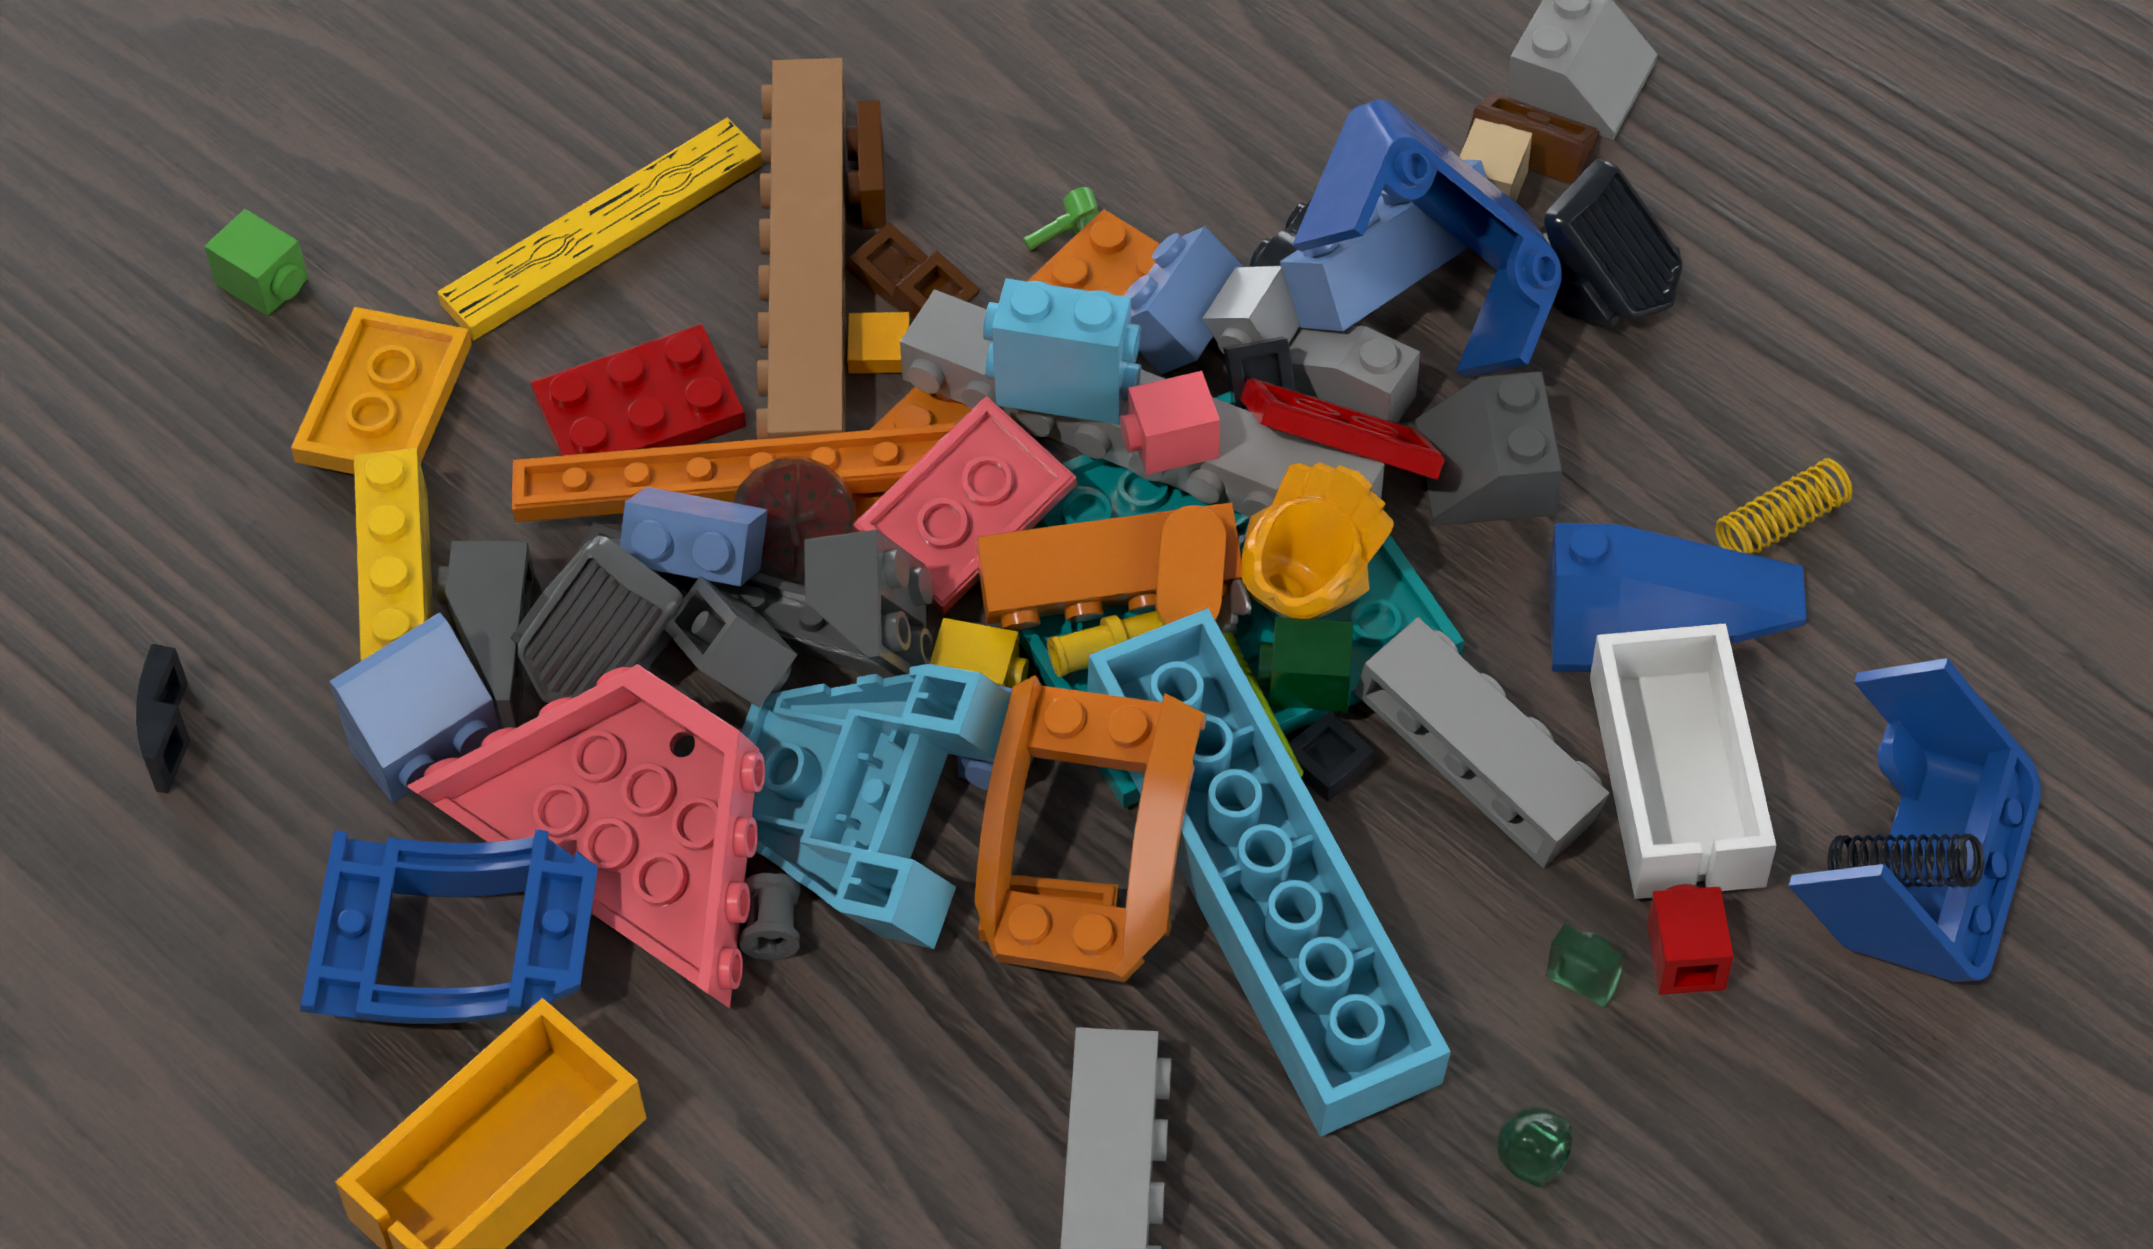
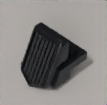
[1539,159,1683,328]

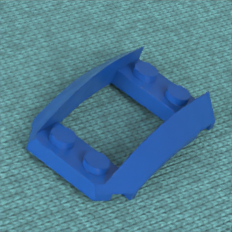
[300,829,598,1024]

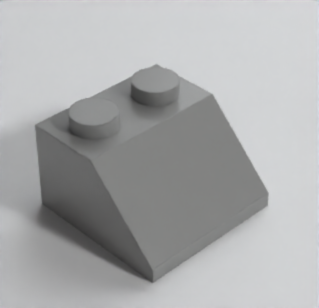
[1506,0,1657,141]

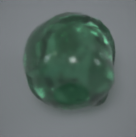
[1497,1107,1573,1188]

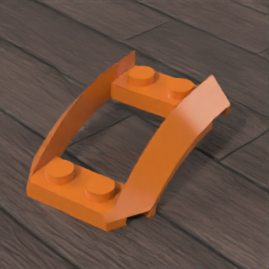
[975,675,1207,982]

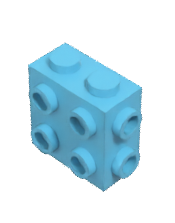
[983,278,1141,425]

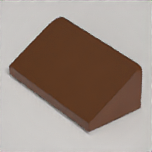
[1465,93,1600,183]

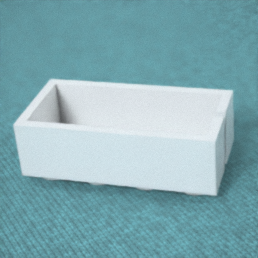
[1590,624,1776,899]

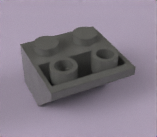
[804,529,934,676]

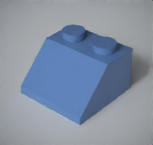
[329,613,500,803]

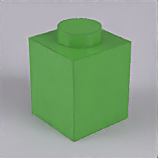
[204,209,308,316]

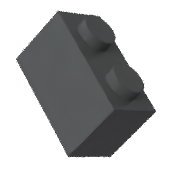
[665,576,797,708]

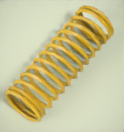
[1715,458,1853,555]

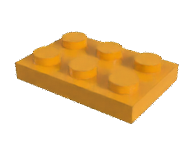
[291,307,472,474]

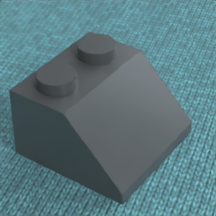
[1415,372,1562,526]

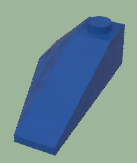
[1549,523,1806,672]

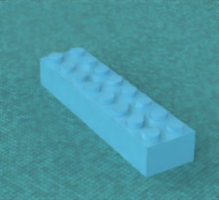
[1087,608,1451,1137]

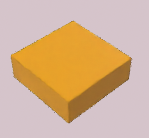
[847,312,910,374]

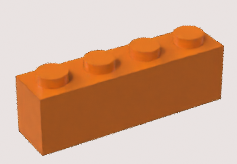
[976,502,1242,631]

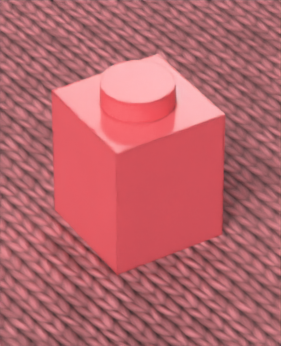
[1120,371,1220,475]

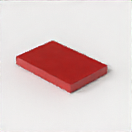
[1240,377,1445,480]

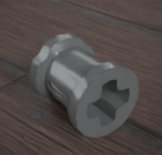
[740,873,800,960]

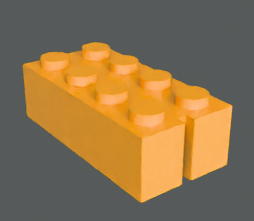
[335,998,646,1249]

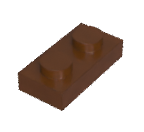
[846,100,887,229]

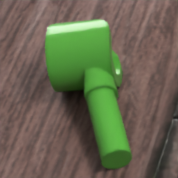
[1023,187,1099,251]

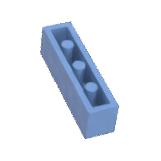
[1280,160,1487,331]

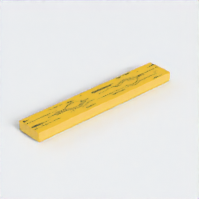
[437,118,763,341]

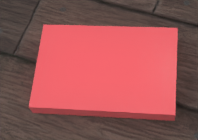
[853,396,1077,614]

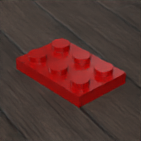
[530,324,746,456]

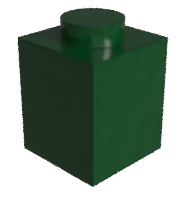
[1258,617,1353,712]

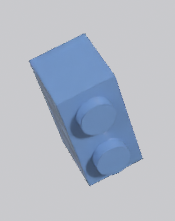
[1124,226,1244,374]
[620,487,768,586]

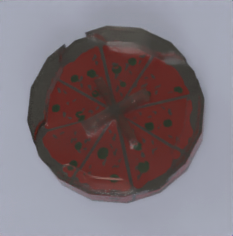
[733,456,857,582]

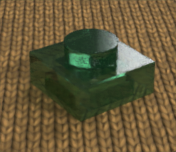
[1546,923,1624,1008]

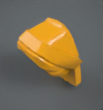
[1241,462,1394,620]

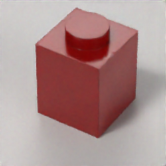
[1647,884,1733,995]

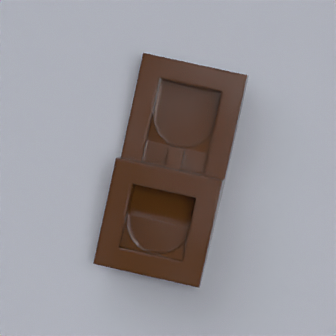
[846,222,980,319]

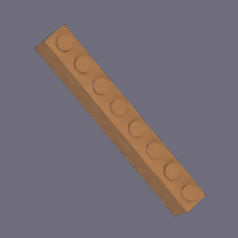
[756,58,846,439]

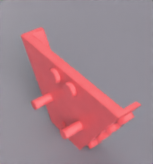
[407,664,765,1008]

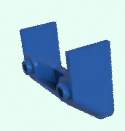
[1292,100,1562,377]
[1789,658,2041,982]

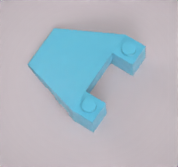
[741,664,1011,949]

